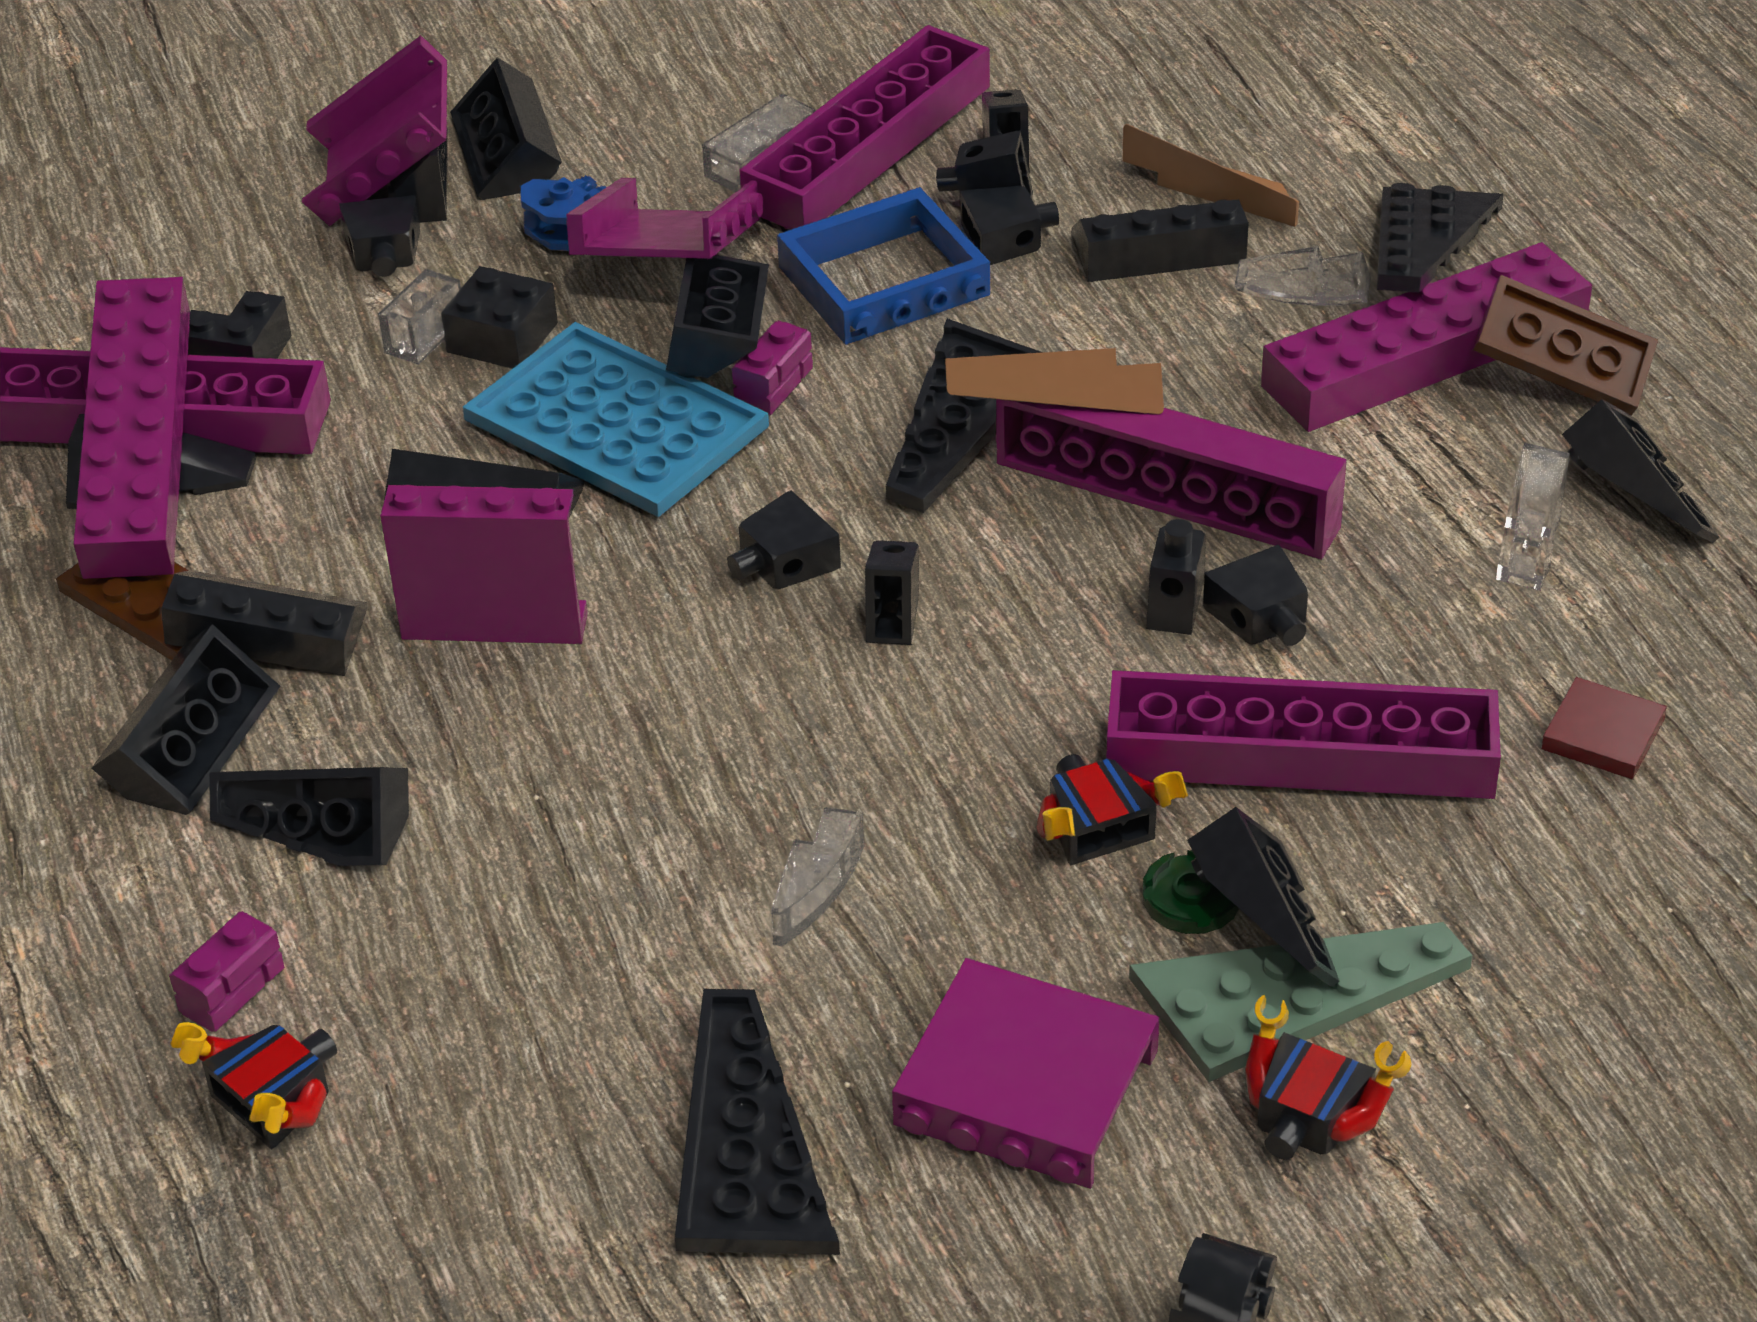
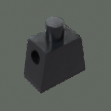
[982,89,1030,174]
[936,131,1033,199]
[960,186,1059,265]
[339,195,420,277]
[727,490,841,589]
[1146,519,1206,635]
[865,540,919,645]
[1203,544,1308,646]

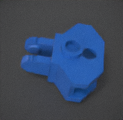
[521,175,606,251]

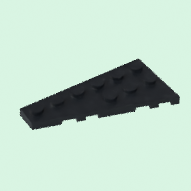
[1377,183,1503,293]
[886,318,1043,513]
[675,988,840,1255]

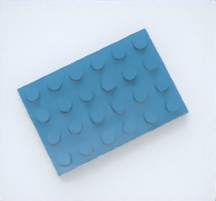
[463,322,769,517]

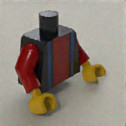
[1036,754,1188,866]
[1245,995,1412,1160]
[170,1022,337,1150]

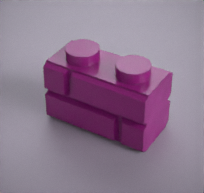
[732,320,813,415]
[169,911,285,1032]

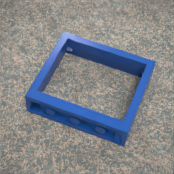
[777,187,990,345]

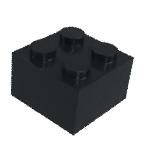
[441,266,558,369]

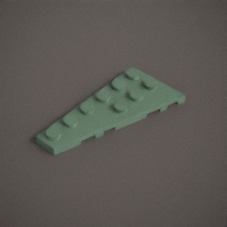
[1129,922,1472,1082]

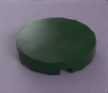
[1143,850,1239,934]

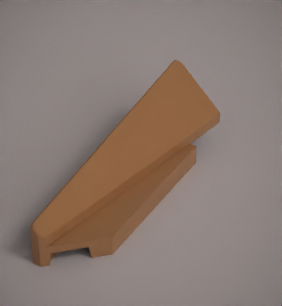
[1123,124,1299,227]
[945,348,1164,414]

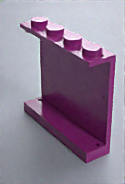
[302,35,447,226]
[566,178,764,259]
[380,485,588,644]
[892,958,1159,1189]

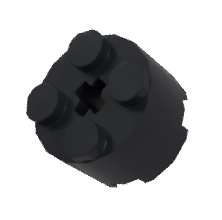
[1168,1233,1277,1322]

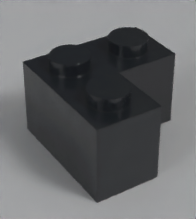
[188,291,292,359]

